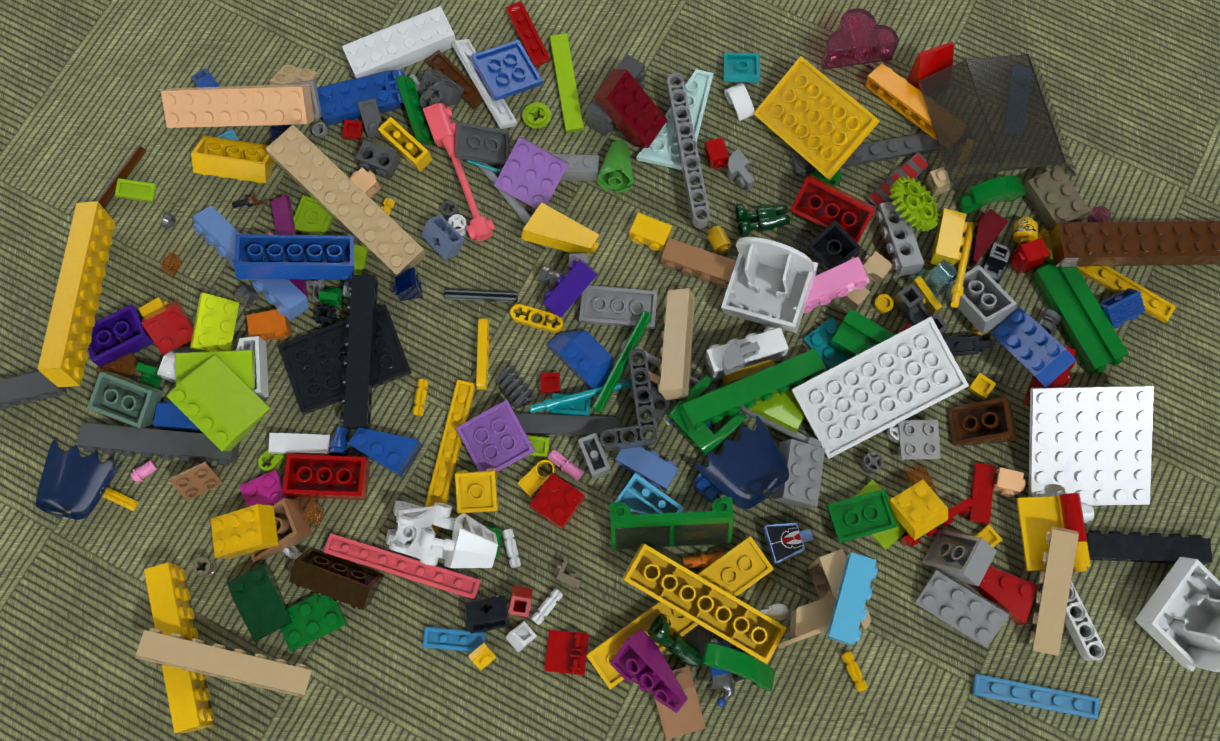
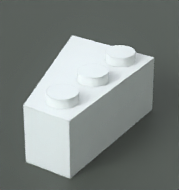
[236,336,269,398]

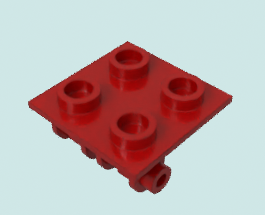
[544,630,589,676]

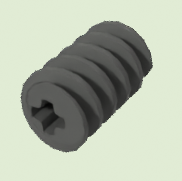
[496,365,536,409]

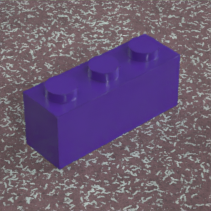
[543,258,598,318]

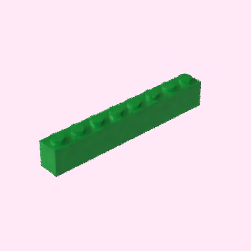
[678,348,826,431]

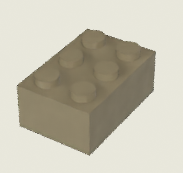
[1024,165,1090,231]

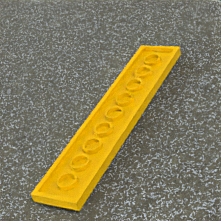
[586,536,774,689]

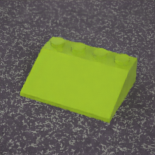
[167,354,271,452]

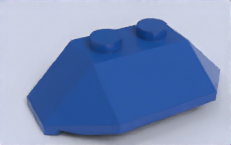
[546,330,613,397]

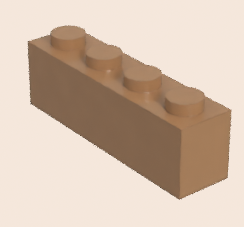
[661,238,736,288]

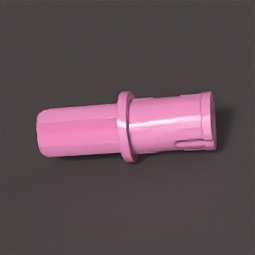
[548,450,584,482]

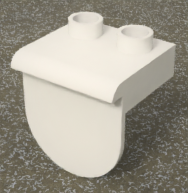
[721,237,818,333]
[1135,557,1220,672]

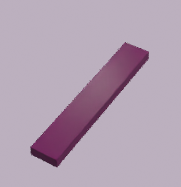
[270,195,309,299]

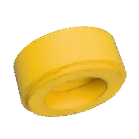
[874,294,894,314]

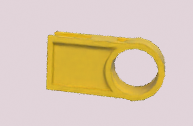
[517,460,555,498]

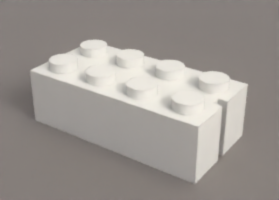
[704,327,789,382]

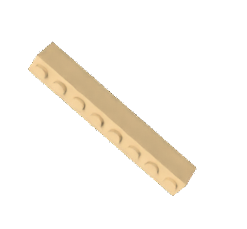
[135,628,312,697]

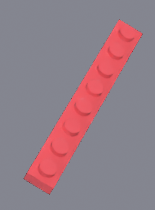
[323,533,481,600]

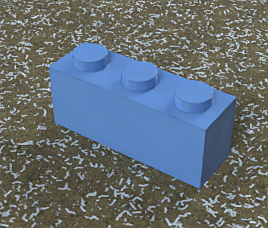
[615,439,678,492]

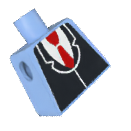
[763,523,813,565]

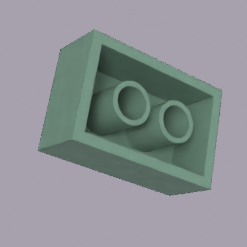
[87,371,163,428]

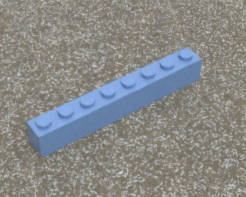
[193,206,308,320]

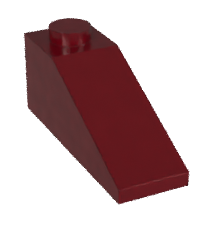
[969,209,1009,269]

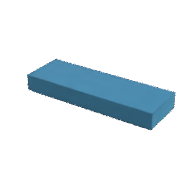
[422,627,486,652]

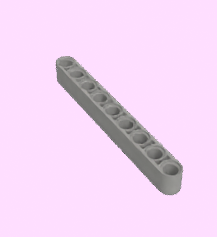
[667,73,710,228]

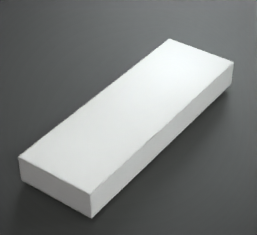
[268,433,330,455]

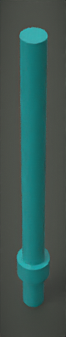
[529,377,641,413]

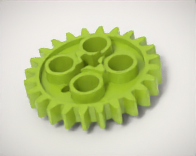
[889,176,941,232]

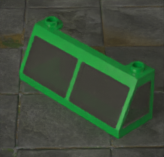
[610,497,733,550]

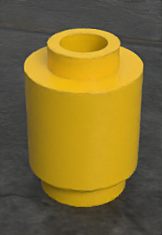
[707,226,732,255]

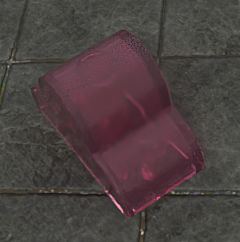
[821,8,899,70]

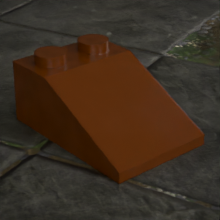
[947,397,1017,446]

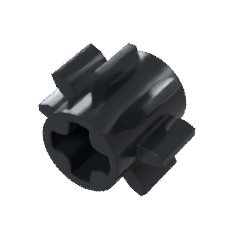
[313,303,338,328]

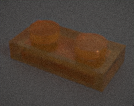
[95,351,138,377]

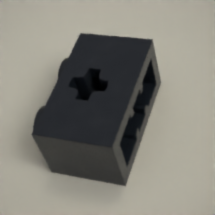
[465,595,511,634]

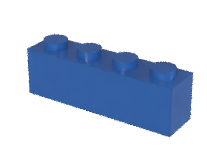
[153,401,203,433]

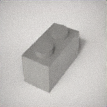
[578,433,611,480]

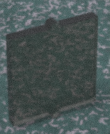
[776,226,812,257]

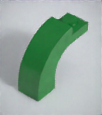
[957,175,1027,215]

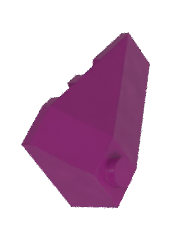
[610,629,688,713]

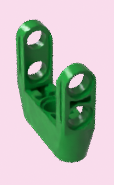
[666,375,747,455]

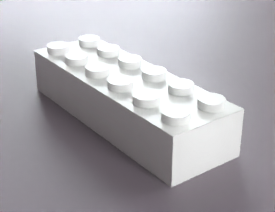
[342,6,456,78]

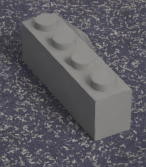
[544,149,599,181]

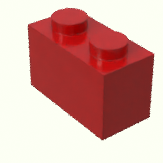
[1010,237,1050,275]

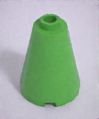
[597,140,634,193]

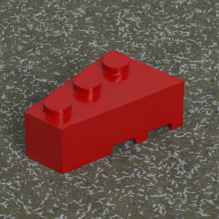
[967,566,1038,626]

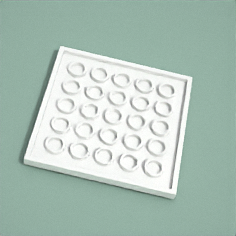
[1028,386,1154,506]

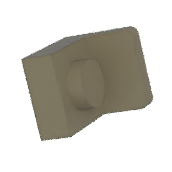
[554,560,582,591]

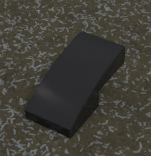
[983,242,1012,283]

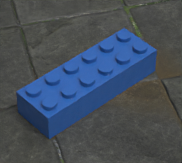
[234,234,354,280]

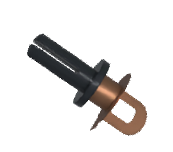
[232,192,268,208]

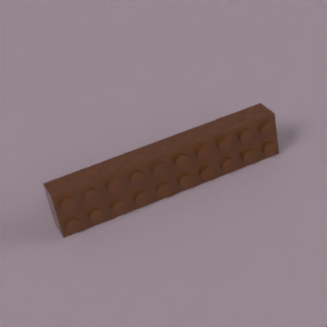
[1048,221,1220,267]

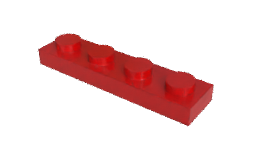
[506,1,550,67]
[899,497,974,547]

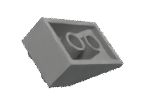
[922,529,997,586]

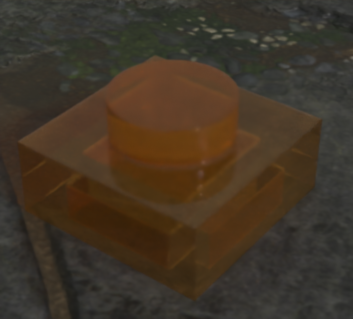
[161,252,183,277]

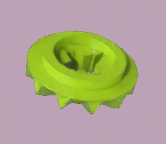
[522,102,551,130]

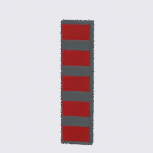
[866,152,931,210]

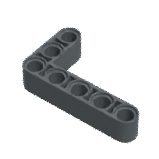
[600,349,657,451]

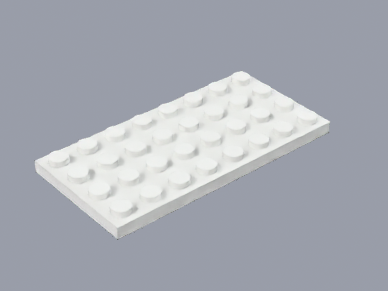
[791,317,969,459]

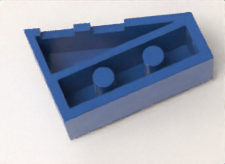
[348,427,422,477]

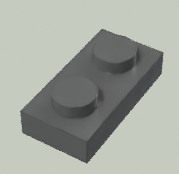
[357,98,383,138]

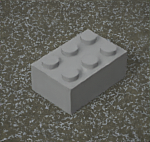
[946,265,1017,335]
[771,439,825,508]

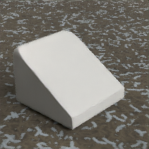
[506,621,537,652]

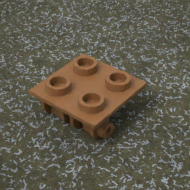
[168,462,223,501]

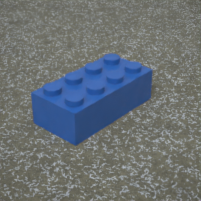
[991,307,1076,387]

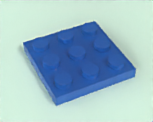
[470,39,543,101]

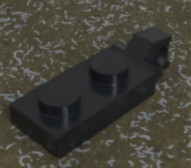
[943,334,993,356]

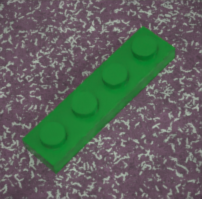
[396,75,434,145]

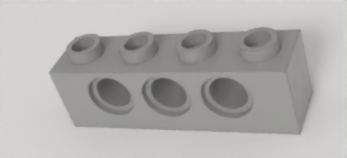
[875,201,924,276]

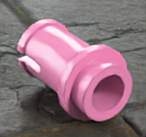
[130,459,158,483]

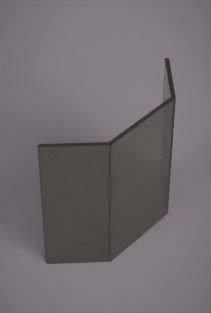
[919,54,1077,190]

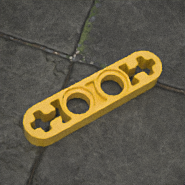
[476,318,489,390]

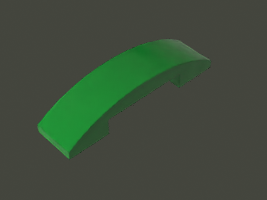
[703,643,775,692]

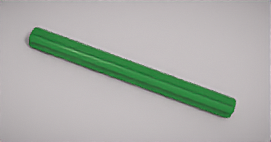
[592,311,652,413]

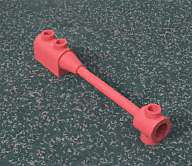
[423,103,495,241]

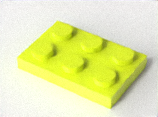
[190,293,239,352]

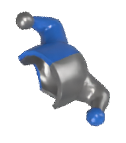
[706,638,735,707]

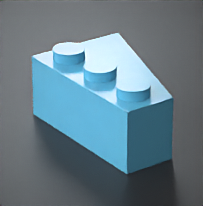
[614,473,685,515]

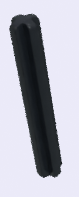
[444,288,518,303]

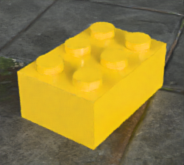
[211,504,278,559]

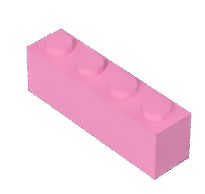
[804,256,870,313]

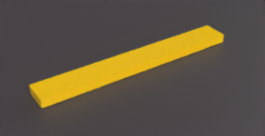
[1038,228,1176,323]
[425,380,476,534]

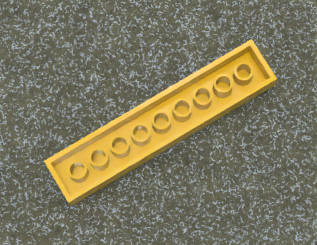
[38,201,116,387]

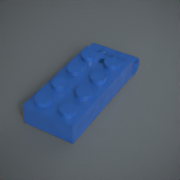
[317,70,405,126]

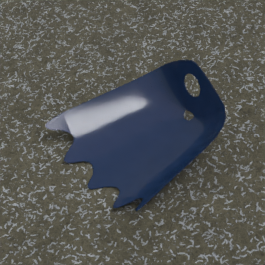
[695,416,790,509]
[35,440,122,520]

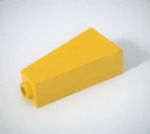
[521,202,600,257]

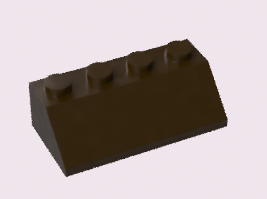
[289,547,384,610]

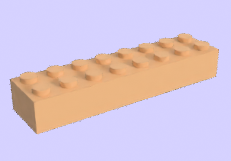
[161,84,314,128]

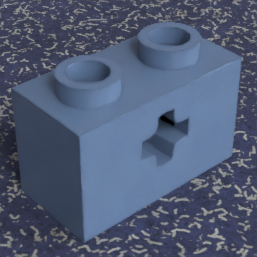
[421,214,465,261]

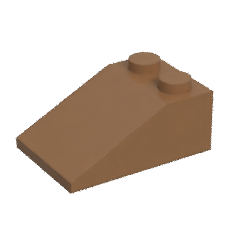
[250,498,313,563]
[653,666,706,740]

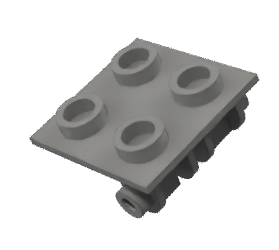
[897,420,941,460]

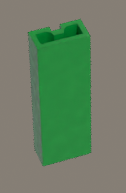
[1031,263,1129,374]
[828,309,895,359]

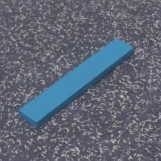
[971,674,1100,719]

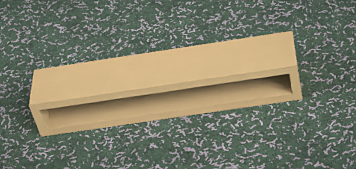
[658,288,695,400]
[1029,527,1079,656]

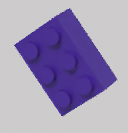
[88,304,154,369]

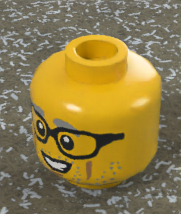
[1013,217,1038,245]

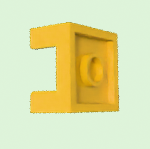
[455,468,499,513]

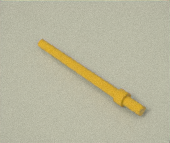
[951,222,975,308]

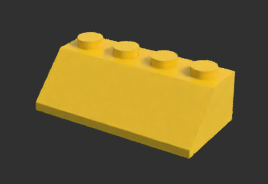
[191,135,274,183]

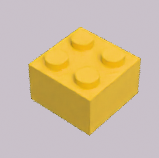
[890,480,948,540]

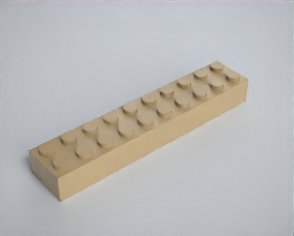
[266,125,426,281]

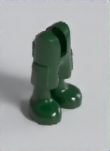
[735,203,790,237]
[648,613,702,667]

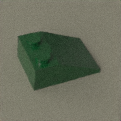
[227,564,292,642]

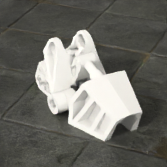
[386,501,498,568]

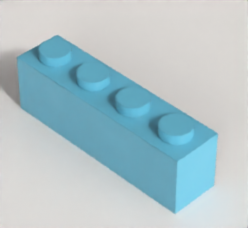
[826,552,878,646]

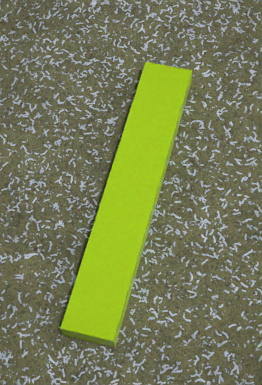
[550,33,584,133]

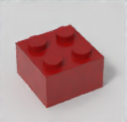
[142,300,194,355]
[529,473,585,531]

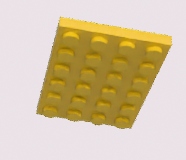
[753,56,880,180]

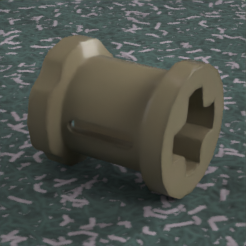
[193,557,217,577]

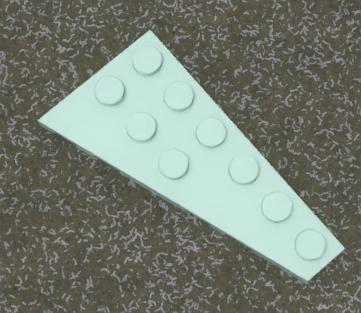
[636,69,714,170]

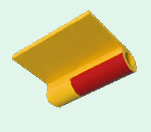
[1016,493,1091,572]

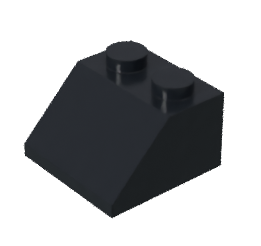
[807,220,862,270]

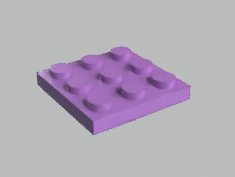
[494,136,569,209]
[456,400,535,472]

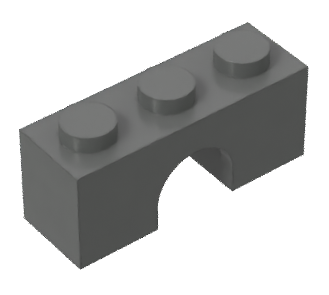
[893,283,949,335]

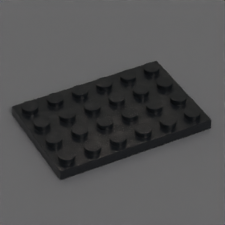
[278,304,412,415]

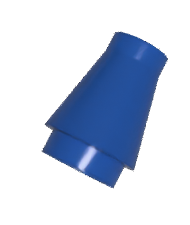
[328,427,348,456]

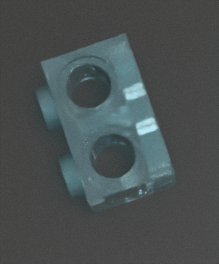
[924,259,958,297]

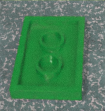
[826,489,897,544]
[281,594,347,652]

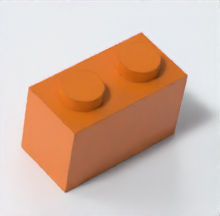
[246,309,292,342]

